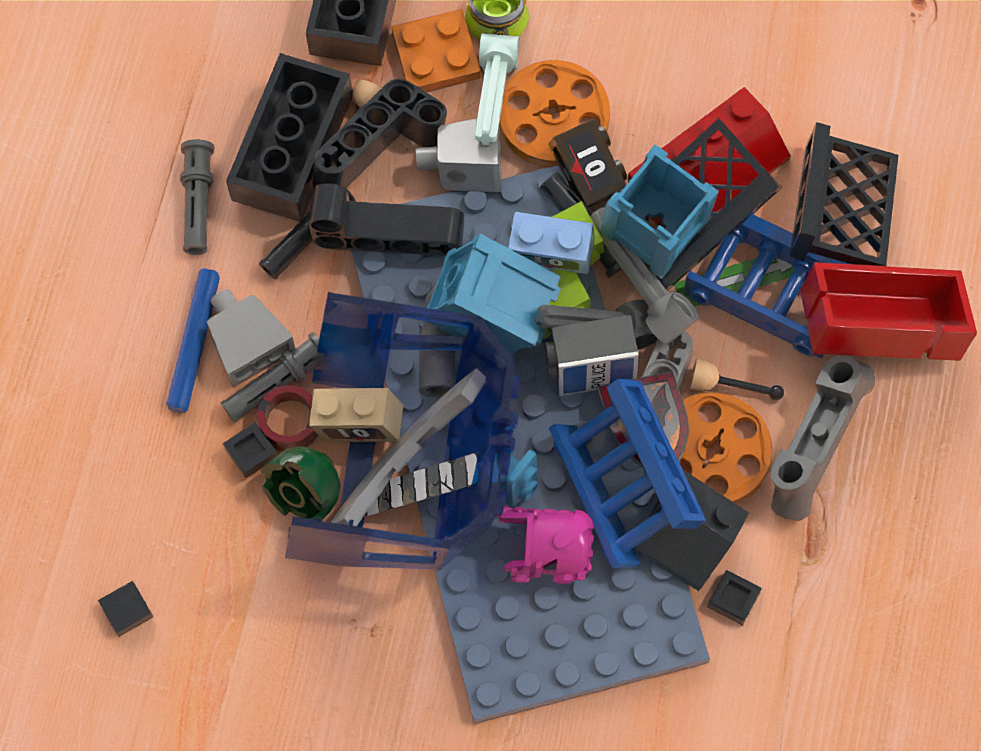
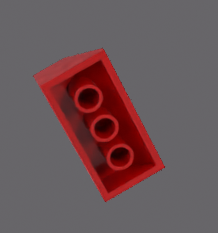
[628,87,791,229]

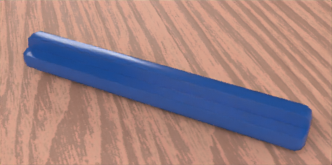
[166,268,220,413]

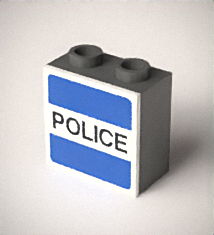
[545,315,638,396]

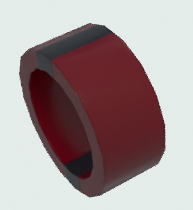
[257,385,318,451]

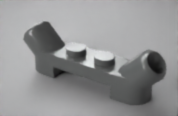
[771,355,875,521]

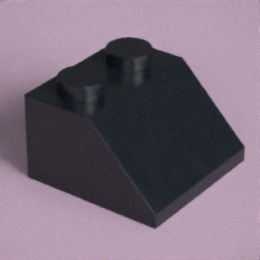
[633,469,749,591]

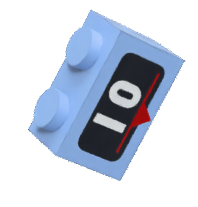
[508,212,595,274]

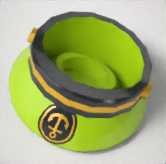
[465,0,529,40]

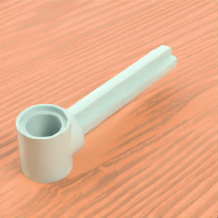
[474,33,519,146]

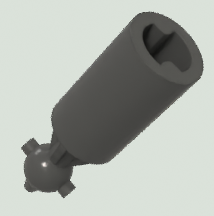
[419,282,455,397]

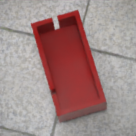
[800,262,977,361]

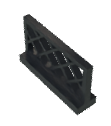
[646,118,783,291]
[789,122,899,266]

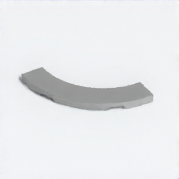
[322,368,486,543]

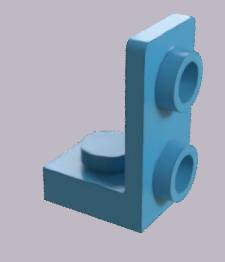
[478,447,539,508]

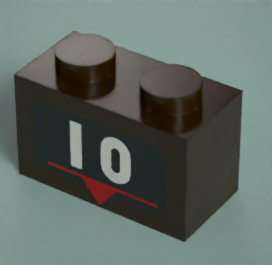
[548,118,628,208]

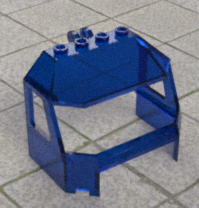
[285,292,520,571]

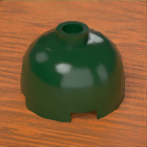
[261,446,341,526]

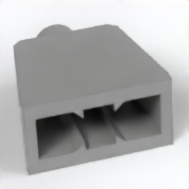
[416,118,502,192]
[207,289,295,388]

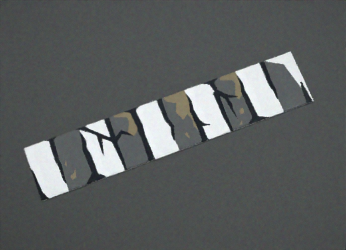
[351,452,480,517]

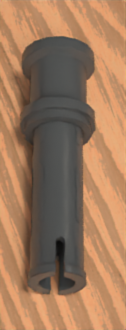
[180,139,215,255]
[220,332,333,423]

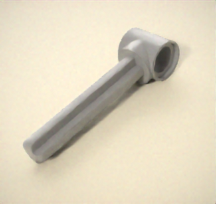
[590,208,698,344]

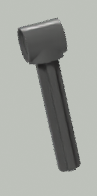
[535,300,658,349]

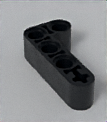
[312,79,447,189]
[309,184,465,256]

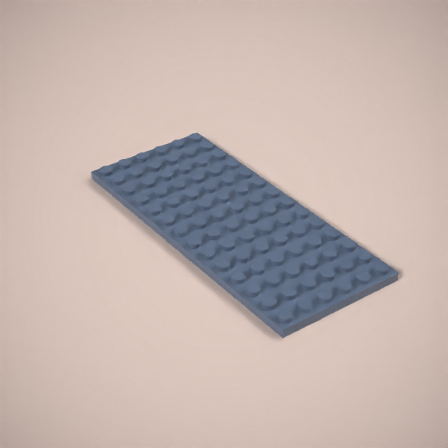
[351,165,710,724]

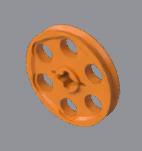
[499,60,610,167]
[680,393,772,504]

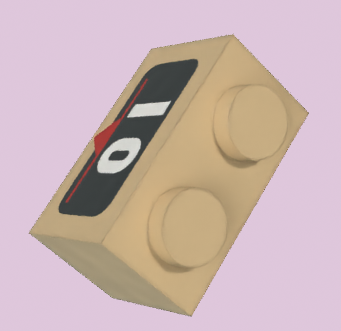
[309,388,403,442]

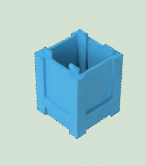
[600,144,719,279]
[422,233,561,360]

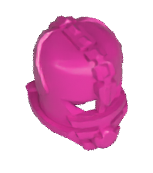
[484,505,594,584]

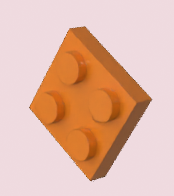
[391,9,481,92]

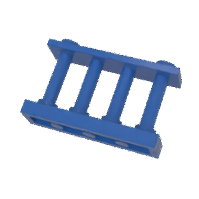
[684,214,849,358]
[549,379,706,568]

